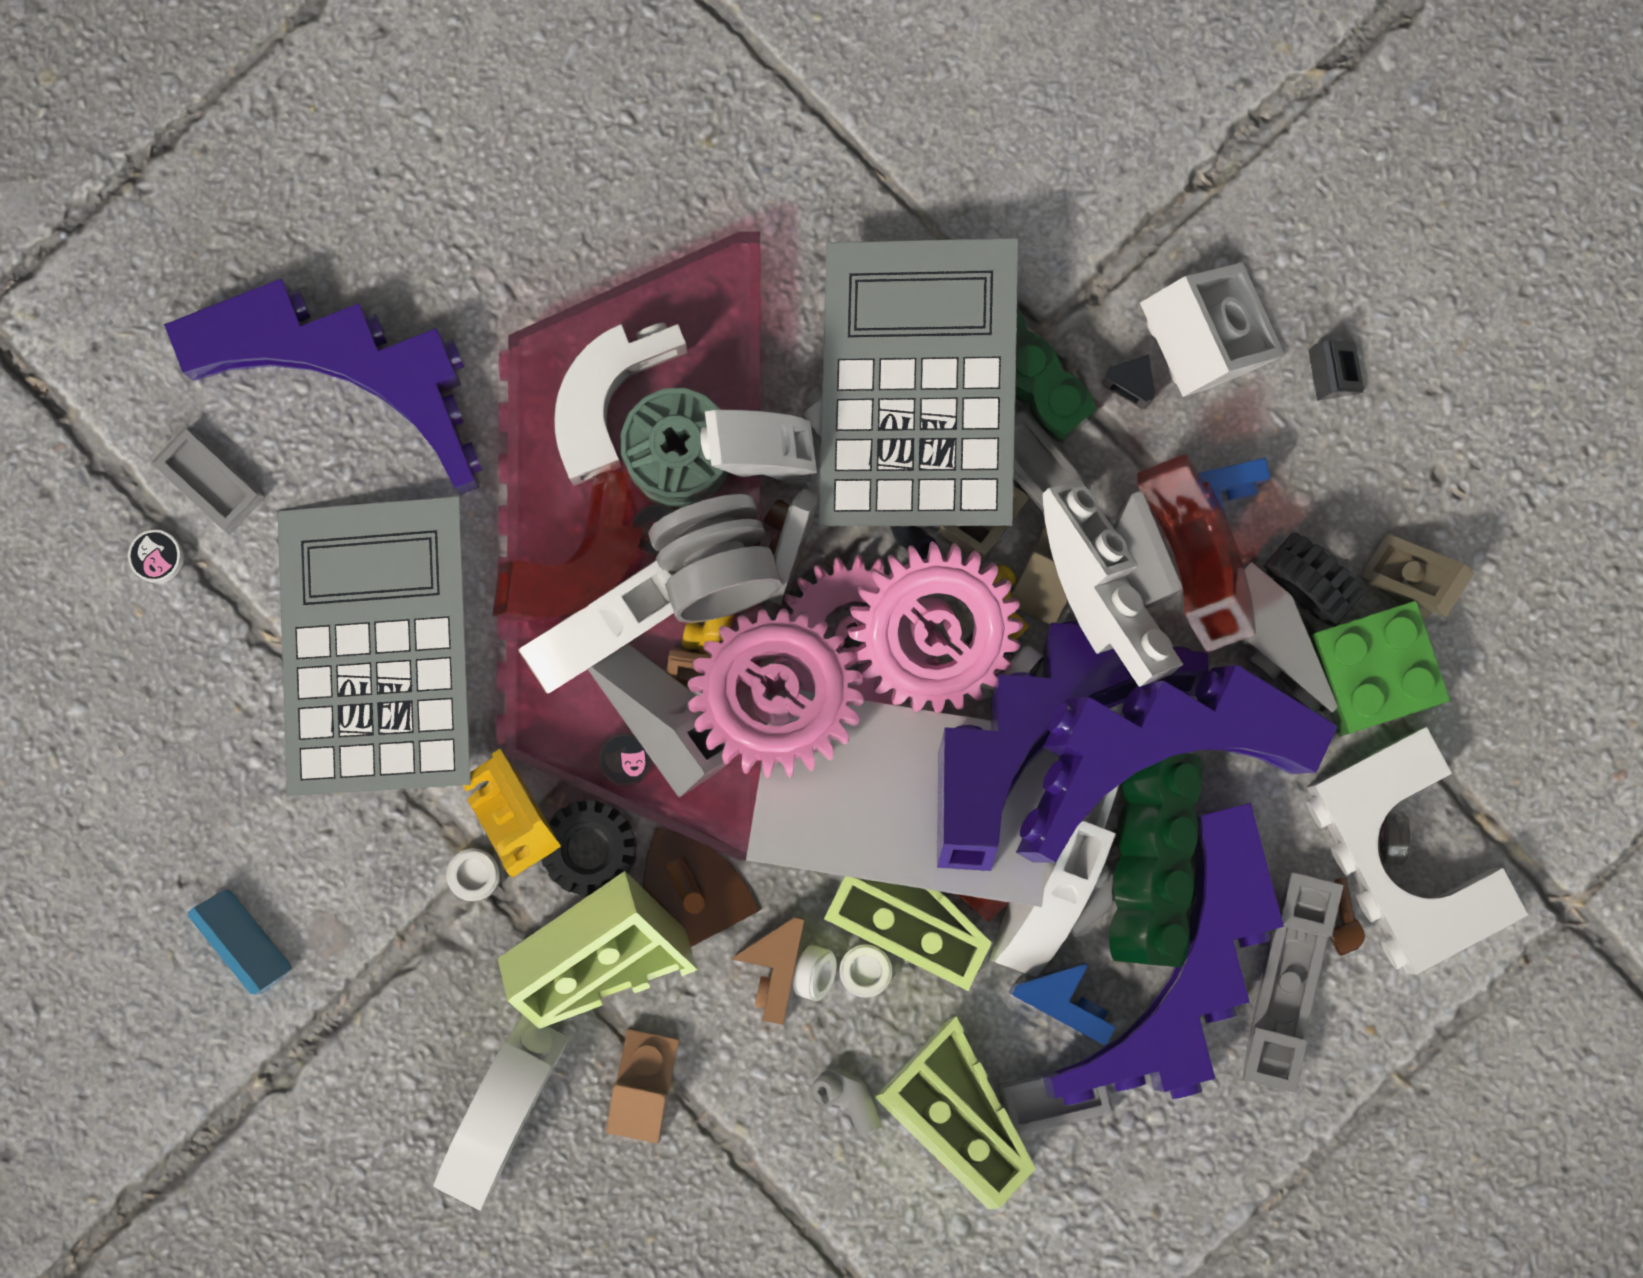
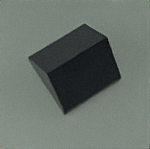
[1308,340,1364,401]
[1101,354,1155,409]

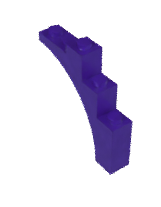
[164,278,483,495]
[937,621,1209,871]
[1016,665,1338,863]
[1042,803,1284,1105]

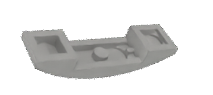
[1243,872,1344,1093]

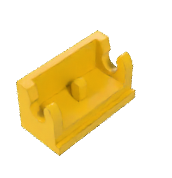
[462,749,561,878]

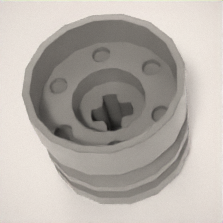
[648,494,783,623]

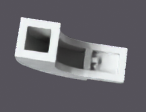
[554,322,688,486]
[433,1014,569,1211]

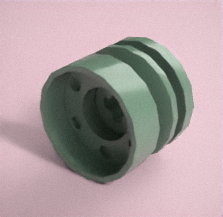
[621,388,730,509]

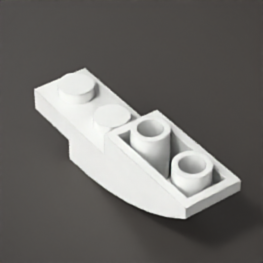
[700,410,817,485]
[1042,479,1183,687]
[518,559,678,694]
[989,785,1119,977]

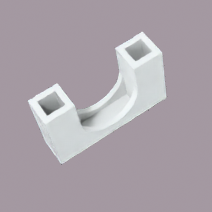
[1306,727,1528,975]

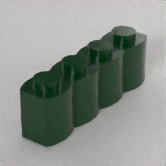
[1015,308,1096,443]
[1109,753,1202,967]

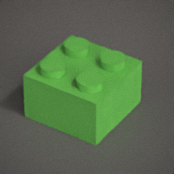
[1309,601,1450,737]

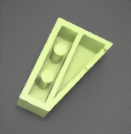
[498,871,698,1029]
[824,876,992,991]
[875,1016,1036,1209]

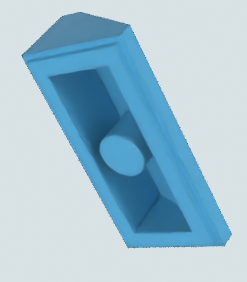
[188,890,292,995]

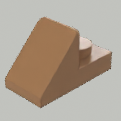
[731,917,805,1025]
[606,1028,680,1144]

